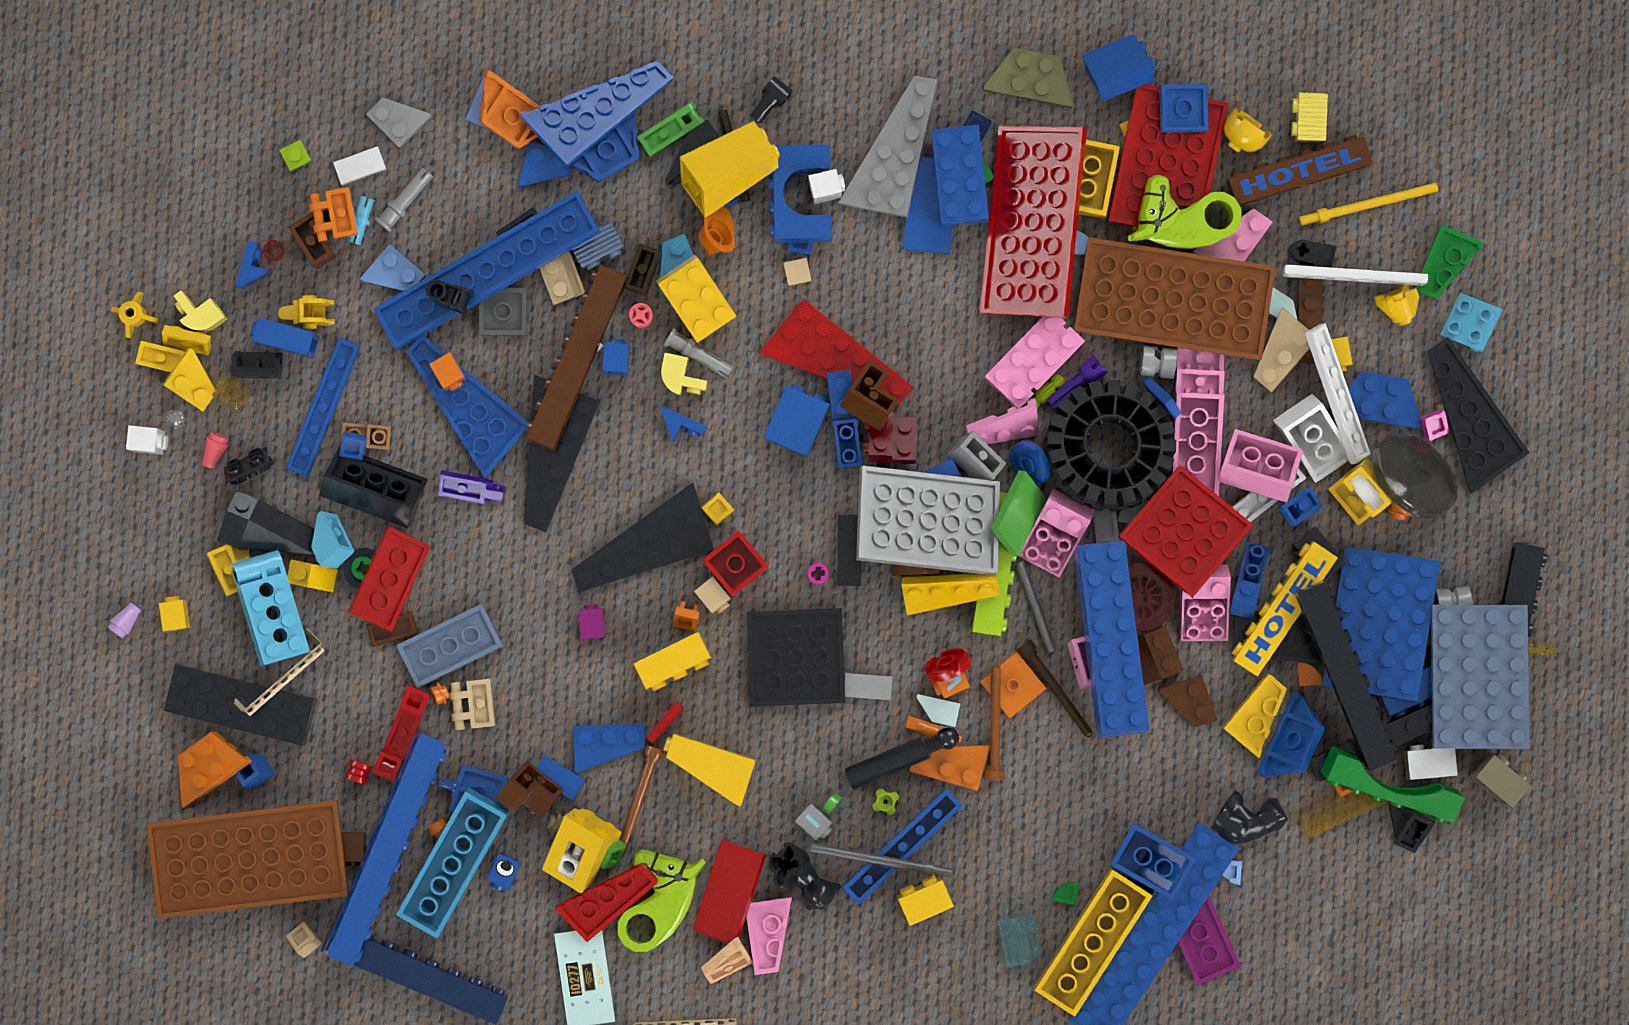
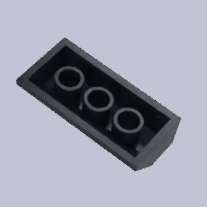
[319,446,428,528]

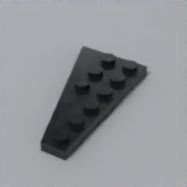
[1427,337,1530,494]
[524,375,600,532]
[571,483,714,592]

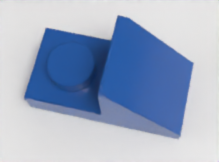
[235,240,272,289]
[662,406,707,443]
[1279,486,1323,528]

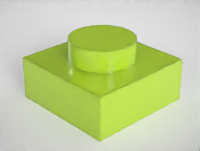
[280,139,312,172]

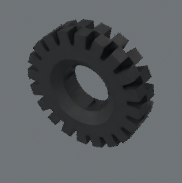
[1044,379,1176,512]

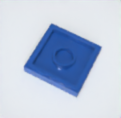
[1159,84,1208,133]

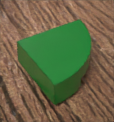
[1051,882,1080,906]

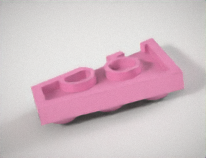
[1193,208,1273,261]

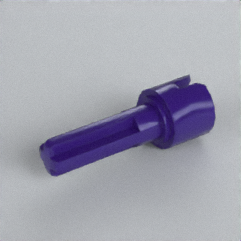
[1046,355,1108,409]

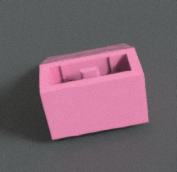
[1019,488,1095,578]
[1180,565,1231,641]

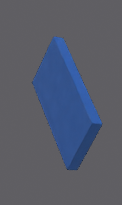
[903,156,953,254]

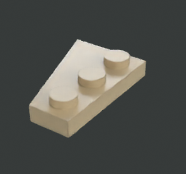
[1254,308,1310,392]

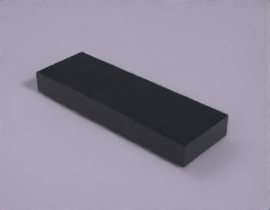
[838,515,861,586]

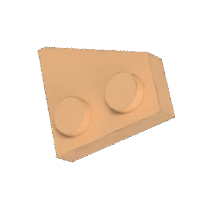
[701,937,753,984]

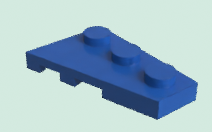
[573,724,646,773]

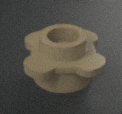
[546,810,564,835]

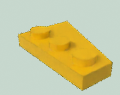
[1222,673,1287,758]

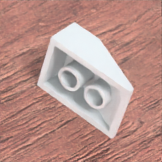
[1273,394,1349,483]

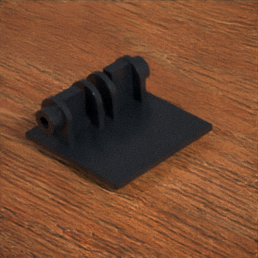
[224,447,274,485]

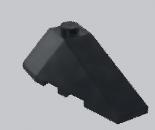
[217,490,315,556]

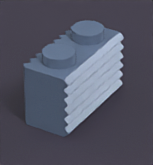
[572,221,624,271]

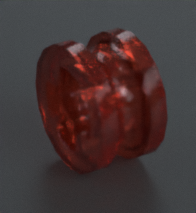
[263,240,285,262]

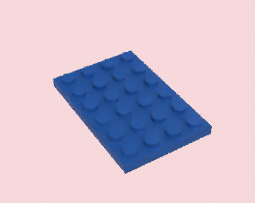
[1322,547,1440,702]

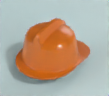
[698,206,735,256]

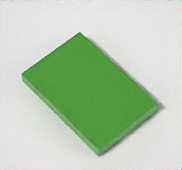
[990,470,1047,557]

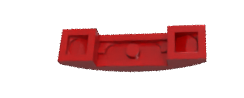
[372,685,431,782]

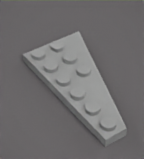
[838,75,938,218]

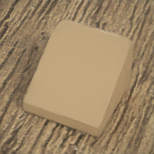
[286,921,322,958]

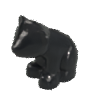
[1211,790,1288,844]
[769,842,841,910]

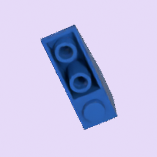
[1229,542,1271,620]

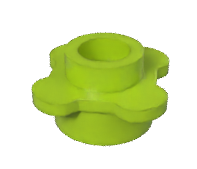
[873,789,899,815]

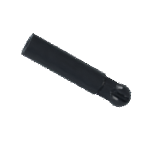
[845,726,959,790]

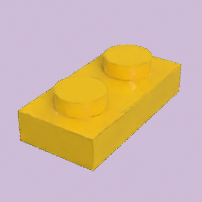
[162,325,211,356]
[135,341,186,373]

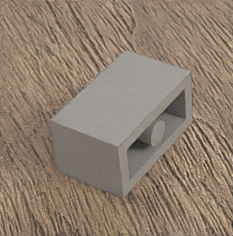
[947,431,1006,481]

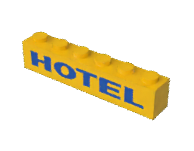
[1231,541,1338,677]

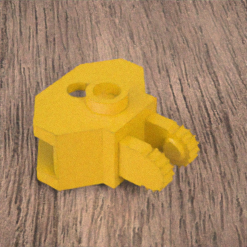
[278,295,334,330]

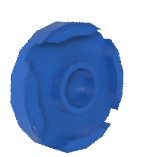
[1010,440,1050,486]

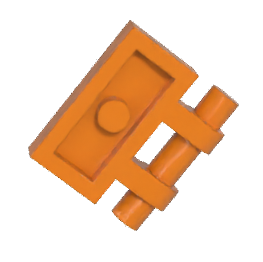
[309,187,358,242]

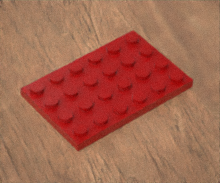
[1107,84,1229,228]

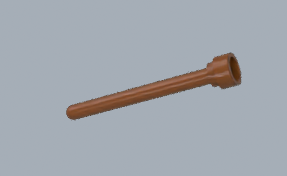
[985,665,1004,780]
[620,744,665,855]

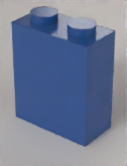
[1082,34,1156,102]
[250,318,320,359]
[764,384,830,457]

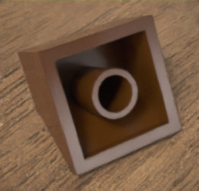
[1137,626,1183,685]

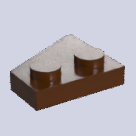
[1158,675,1217,728]

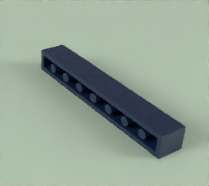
[320,923,509,1025]

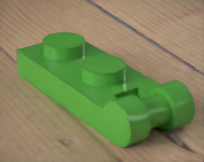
[637,102,705,158]

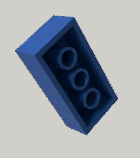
[931,124,989,227]

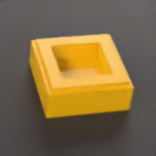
[702,492,734,525]

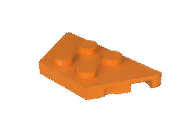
[479,70,540,149]
[178,732,252,808]

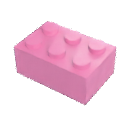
[1218,429,1303,503]

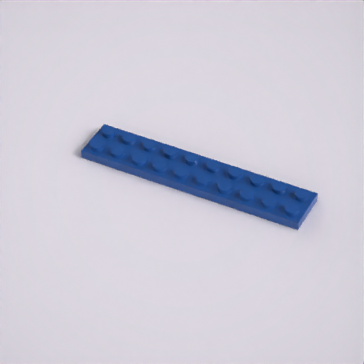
[373,191,601,350]
[1069,822,1240,1025]

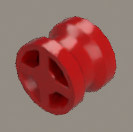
[344,759,373,784]

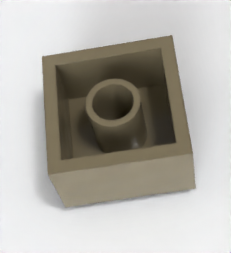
[1468,754,1531,808]

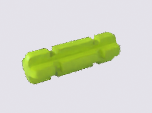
[1025,373,1065,409]

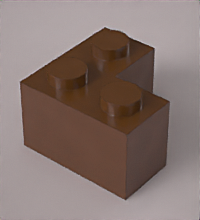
[288,209,336,269]
[840,360,899,431]
[495,761,564,818]

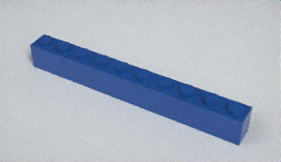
[322,733,447,967]

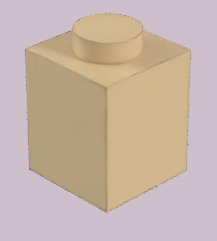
[694,577,731,614]

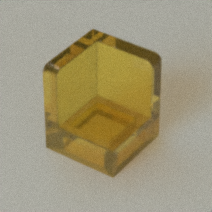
[212,375,251,410]

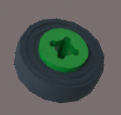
[343,547,375,588]

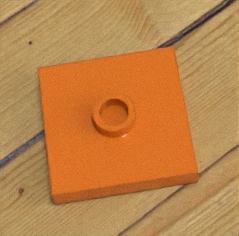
[980,652,1046,719]

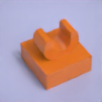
[673,601,700,632]

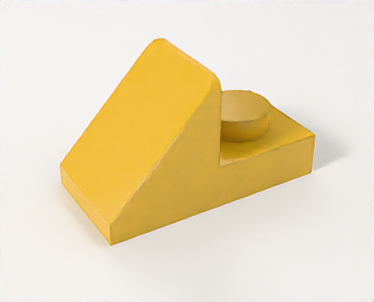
[287,560,338,592]

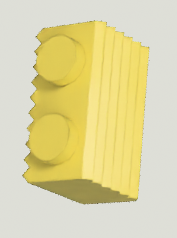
[1291,92,1328,143]

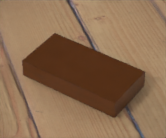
[366,611,419,647]

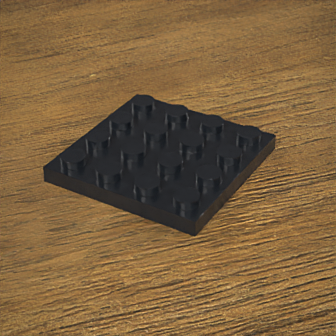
[747,608,845,707]

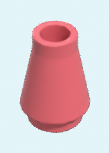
[201,432,229,469]

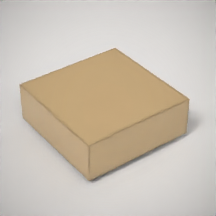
[783,258,812,286]

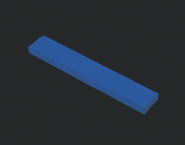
[285,337,361,477]

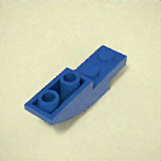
[827,369,862,468]

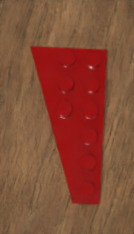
[759,298,913,406]

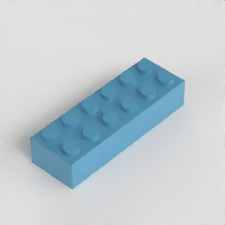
[396,787,510,939]

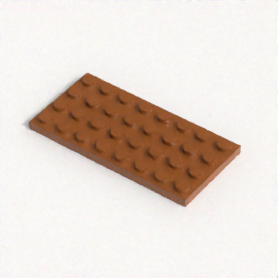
[1074,237,1276,361]
[147,800,349,919]

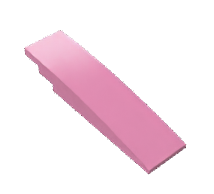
[1171,348,1225,496]

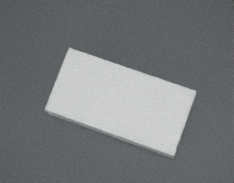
[333,146,387,186]

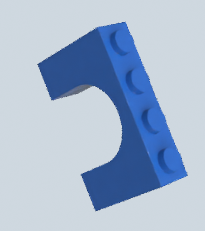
[769,145,832,244]

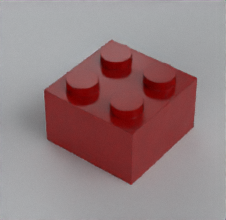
[702,530,769,597]

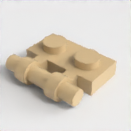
[449,679,496,730]

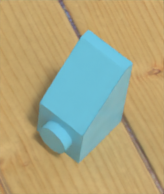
[311,511,354,569]

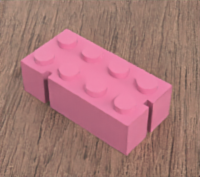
[984,317,1085,409]

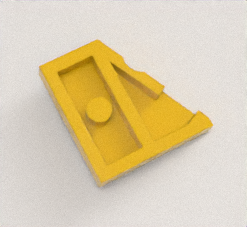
[163,347,217,411]

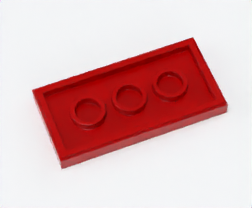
[348,526,430,632]
[692,840,766,943]

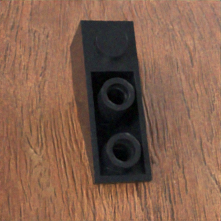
[665,120,720,187]

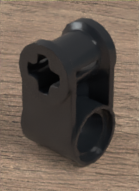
[1288,239,1336,268]
[425,280,474,314]

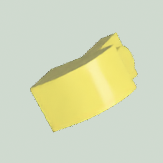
[174,290,227,332]
[661,353,708,396]

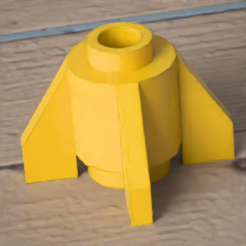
[1374,285,1419,326]
[111,292,159,339]

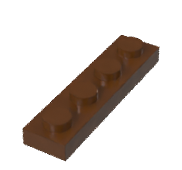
[1298,278,1322,363]

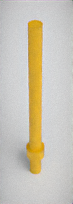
[1299,183,1438,226]

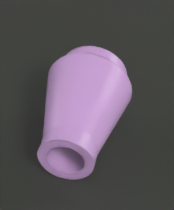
[108,602,141,639]

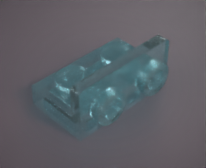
[998,913,1042,967]

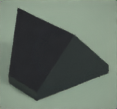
[1388,801,1435,853]

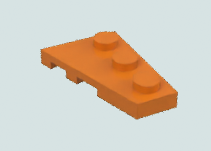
[909,745,990,791]

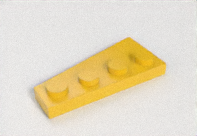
[902,574,999,615]

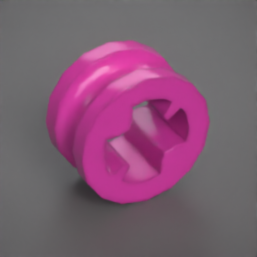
[808,563,829,584]

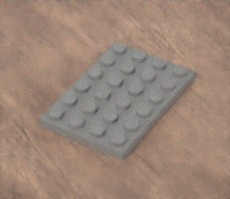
[856,466,1000,574]

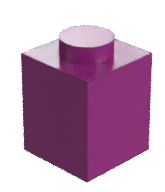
[579,604,606,639]

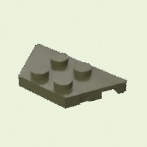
[983,48,1073,108]

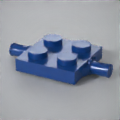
[438,764,508,812]

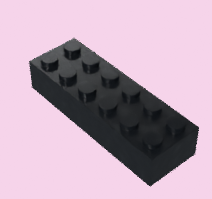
[163,665,317,746]

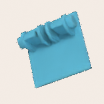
[1440,293,1503,353]

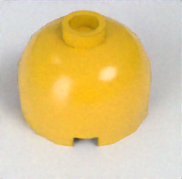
[1224,108,1272,152]

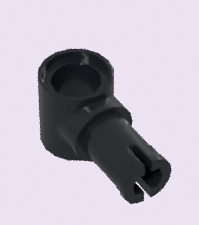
[750,76,793,124]

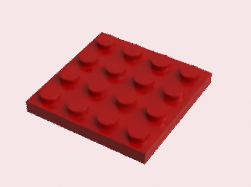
[1119,465,1254,598]

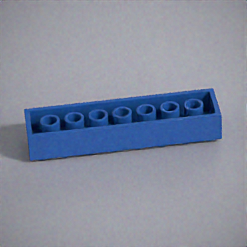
[1073,541,1149,738]

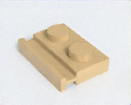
[540,251,585,306]

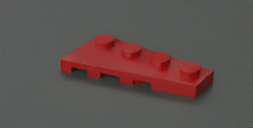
[555,862,658,942]

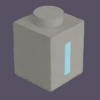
[795,803,832,840]

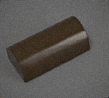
[623,243,662,296]

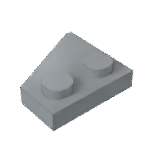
[366,98,432,148]

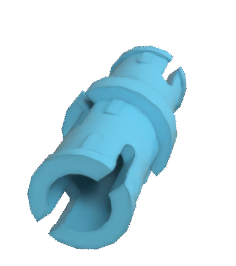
[346,196,375,245]

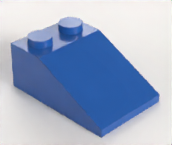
[1111,823,1196,901]

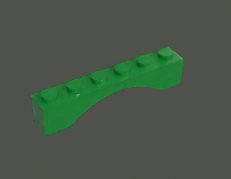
[1321,746,1465,823]

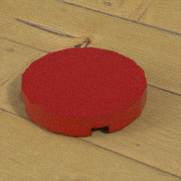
[924,648,972,682]

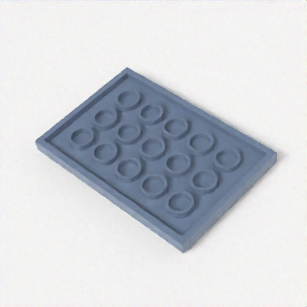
[1431,605,1530,749]

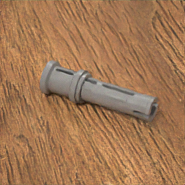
[374,168,433,233]
[664,328,734,379]

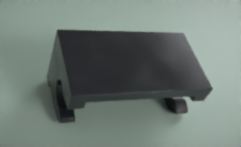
[231,351,283,379]

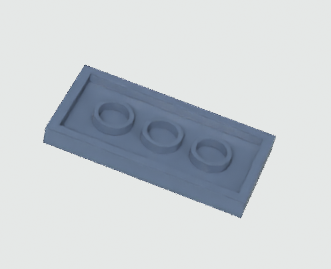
[397,604,503,688]

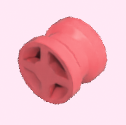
[629,303,653,328]

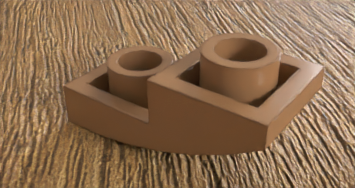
[339,422,391,450]

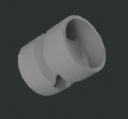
[1140,345,1177,379]
[1434,586,1473,605]

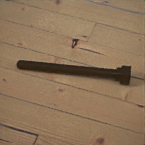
[1016,639,1093,737]

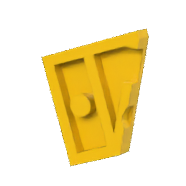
[206,544,250,597]

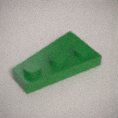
[1413,225,1485,300]

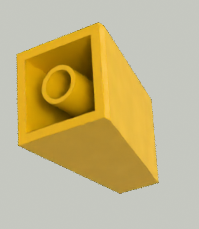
[680,121,780,217]
[663,733,756,806]

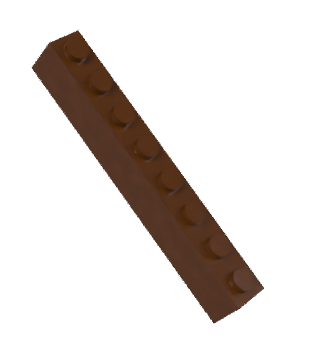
[525,265,627,452]

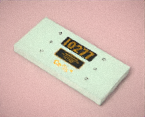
[554,930,615,1025]

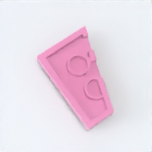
[966,398,1039,444]
[747,897,792,975]

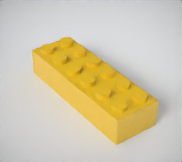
[1033,868,1152,1017]

